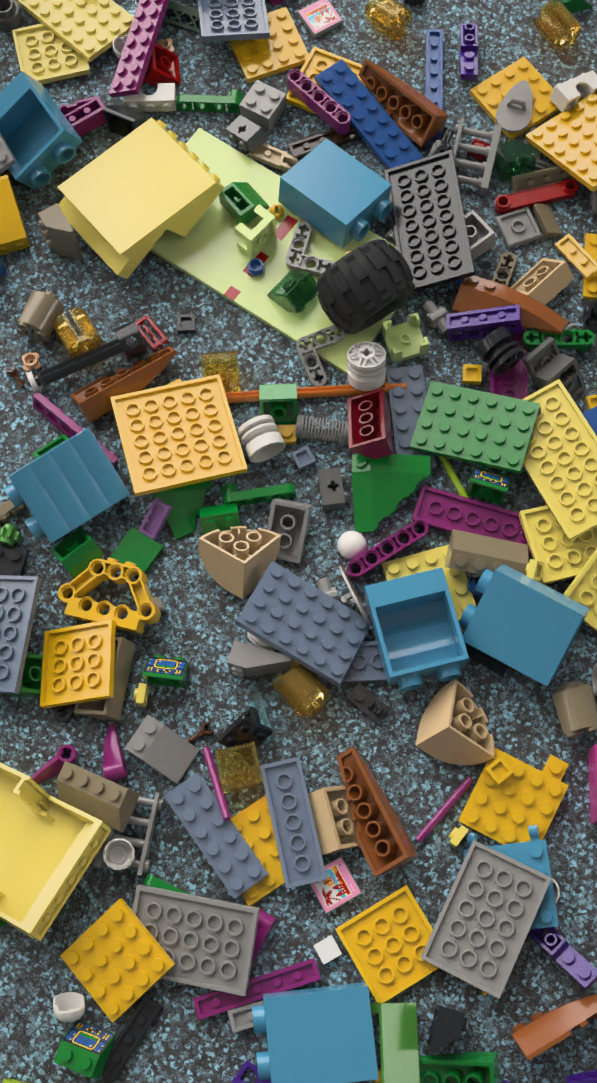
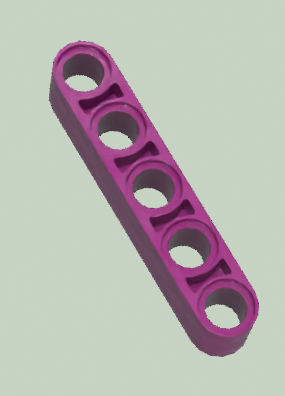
[287,69,351,134]
[346,519,429,580]

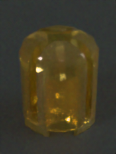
[364,0,412,40]
[533,0,581,51]
[54,308,103,358]
[272,662,329,719]

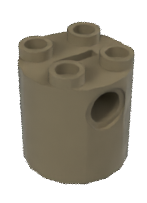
[16,291,65,345]
[552,681,597,739]

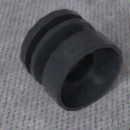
[475,326,526,377]

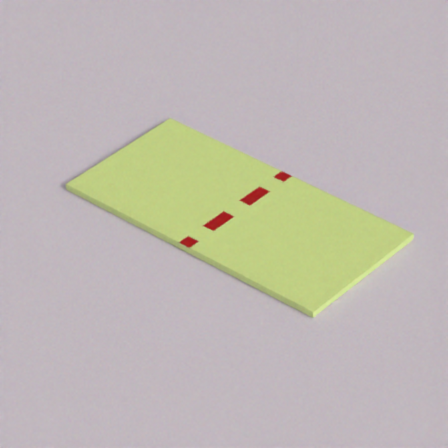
[150,128,397,375]

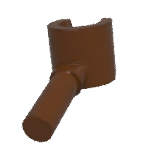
[5,363,24,388]
[187,722,214,743]

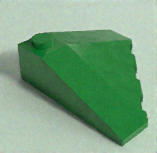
[352,454,431,533]
[153,480,213,540]
[419,1051,500,1083]

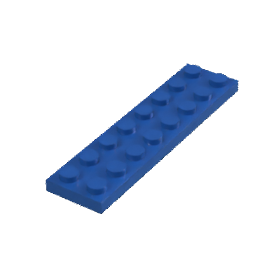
[314,59,424,169]

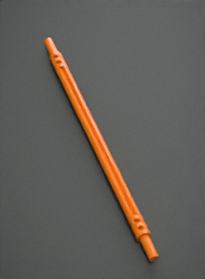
[225,382,407,403]

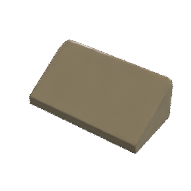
[532,204,562,239]

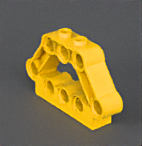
[58,558,161,635]

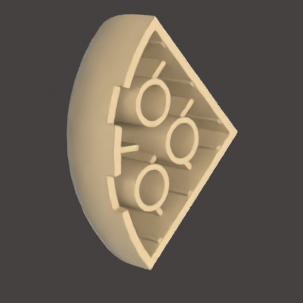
[199,526,281,599]
[416,679,494,765]

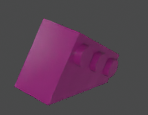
[59,96,106,137]

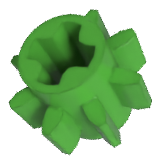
[0,524,22,546]

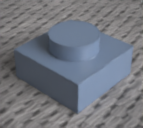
[291,445,316,471]

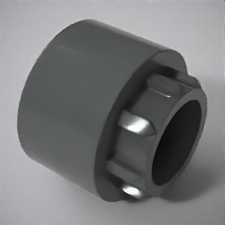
[0,0,22,32]

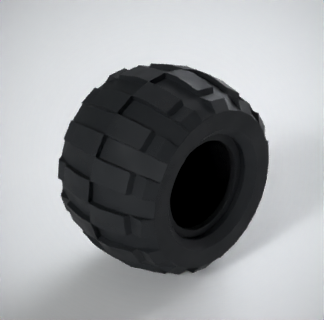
[316,239,415,334]

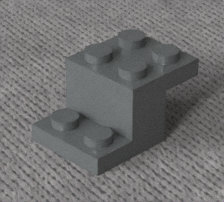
[523,337,586,399]

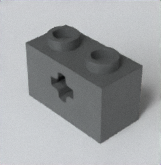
[226,115,268,153]
[317,467,349,512]

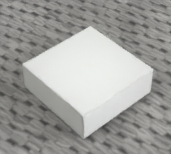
[313,935,342,964]

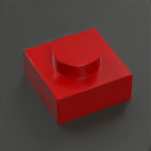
[467,137,490,162]

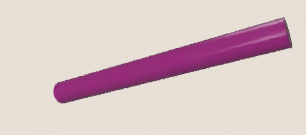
[202,747,231,821]
[415,777,473,844]

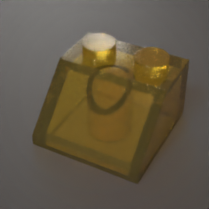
[201,350,241,392]
[215,742,264,794]

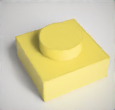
[526,559,545,582]
[133,683,149,707]
[448,825,468,849]

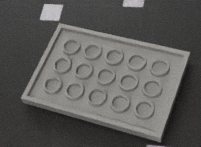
[421,840,552,999]
[133,884,260,996]

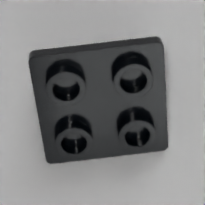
[217,706,273,756]

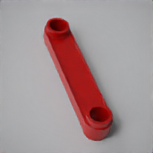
[494,179,578,215]

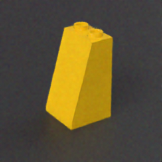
[0,175,30,255]

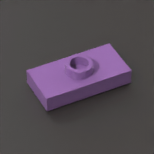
[138,498,172,540]

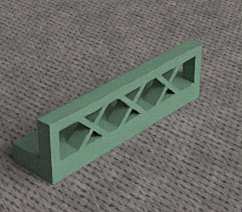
[163,0,201,33]

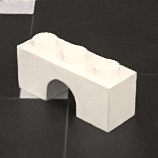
[550,70,597,112]
[123,83,176,112]

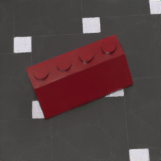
[347,388,393,459]

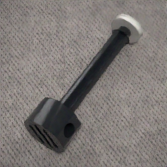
[25,320,148,394]

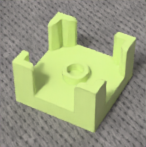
[235,204,277,259]
[382,313,429,364]

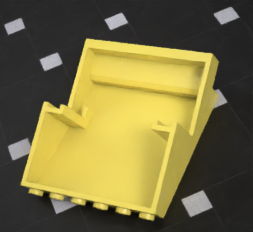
[58,118,225,279]
[0,763,112,941]

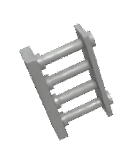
[453,118,502,197]
[93,792,164,877]

